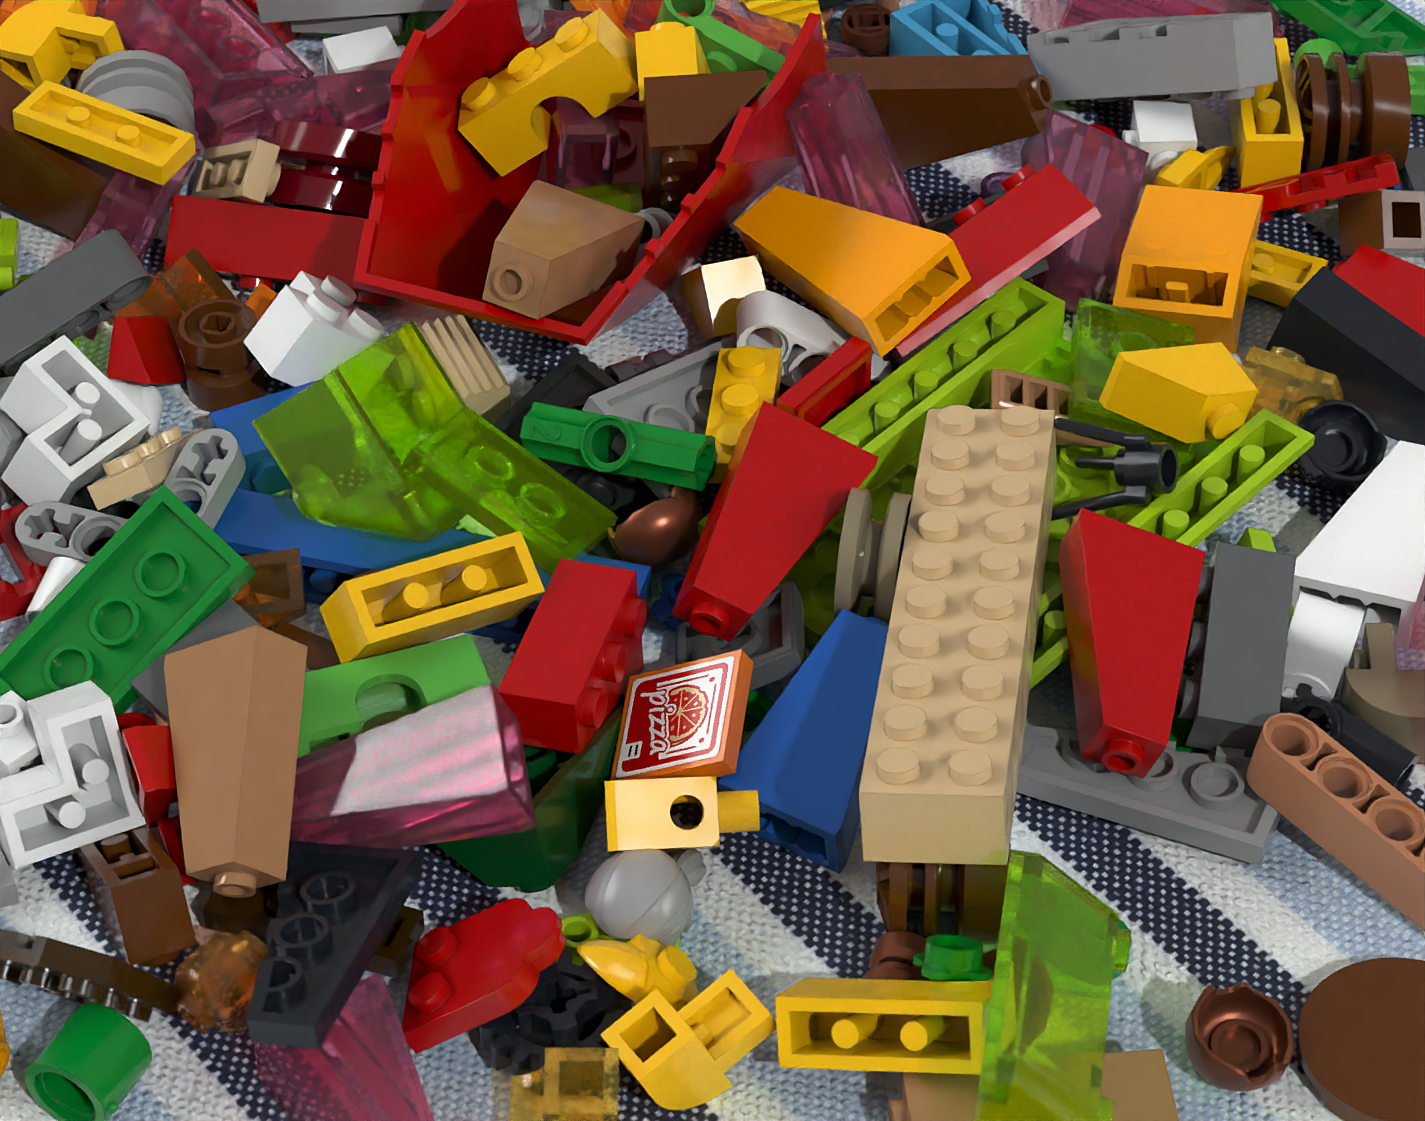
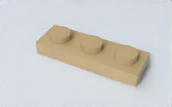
[191,139,281,204]
[87,425,204,510]

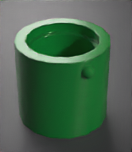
[25,1003,153,1121]

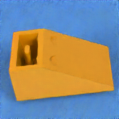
[1112,184,1263,354]

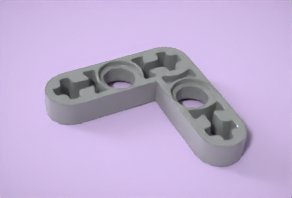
[15,428,246,567]

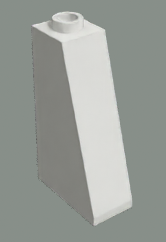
[1291,440,1425,649]

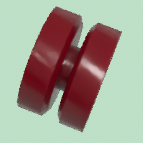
[263,120,383,218]

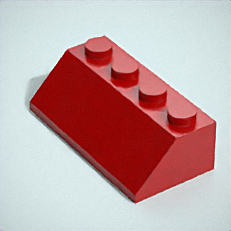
[888,162,1102,362]
[164,194,394,307]

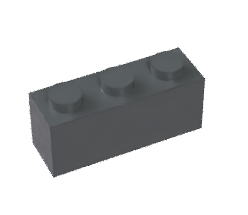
[1177,542,1296,758]

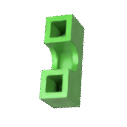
[296,633,497,783]

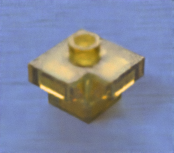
[1241,345,1344,425]
[509,1048,621,1121]

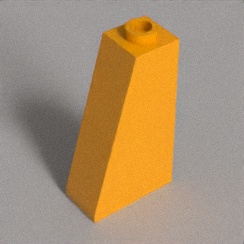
[733,185,972,358]

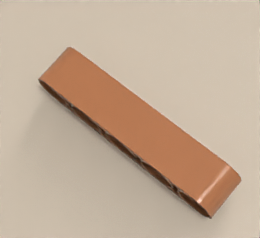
[1246,713,1425,931]

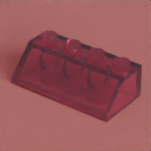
[94,0,314,140]

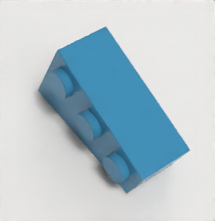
[889,0,1041,149]

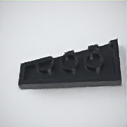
[246,840,422,1049]

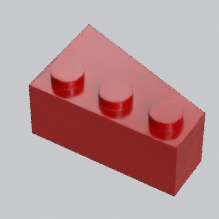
[497,558,647,754]

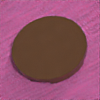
[1296,957,1425,1121]

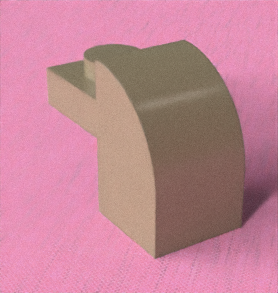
[1340,623,1425,764]

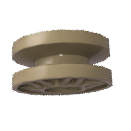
[834,487,912,625]

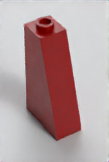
[671,401,879,642]
[1058,508,1205,779]

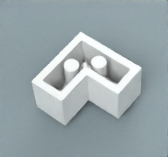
[244,271,397,412]
[0,335,152,507]
[0,680,146,869]

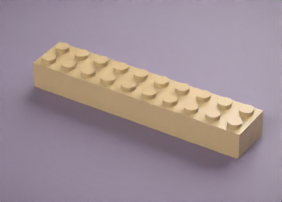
[859,405,1057,865]

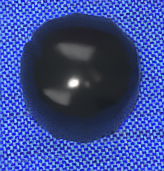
[1295,399,1388,493]

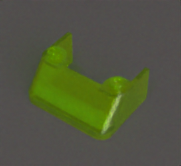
[251,320,495,544]
[974,849,1131,1121]

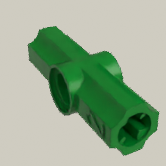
[520,402,718,491]

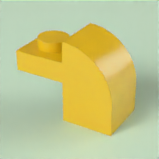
[0,0,125,93]
[600,968,777,1110]

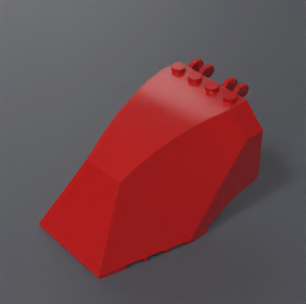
[353,0,832,346]

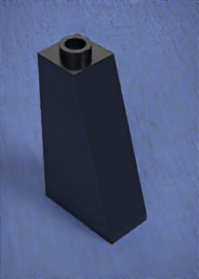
[1252,266,1425,446]

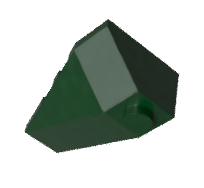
[410,695,626,893]

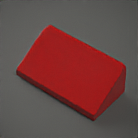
[107,315,186,385]

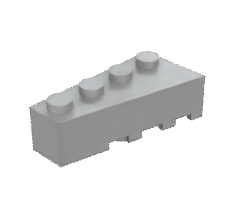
[1026,12,1278,102]

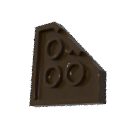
[0,929,185,1023]

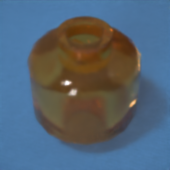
[175,930,269,1036]

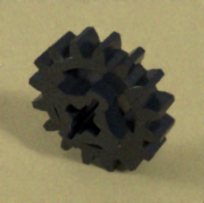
[479,950,632,1092]

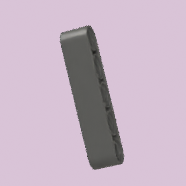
[0,229,153,378]

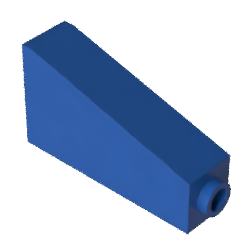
[718,609,889,874]

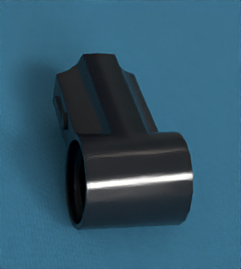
[1284,696,1420,792]

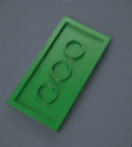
[0,484,257,716]

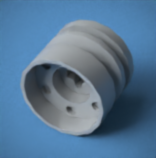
[75,50,197,200]

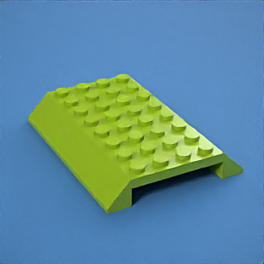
[698,276,1315,690]

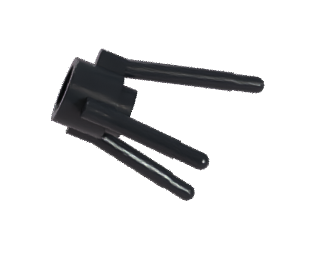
[1051,418,1179,521]

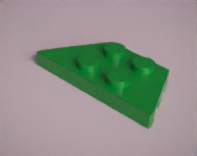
[1269,0,1425,56]

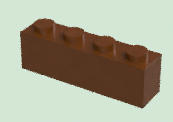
[643,70,767,215]

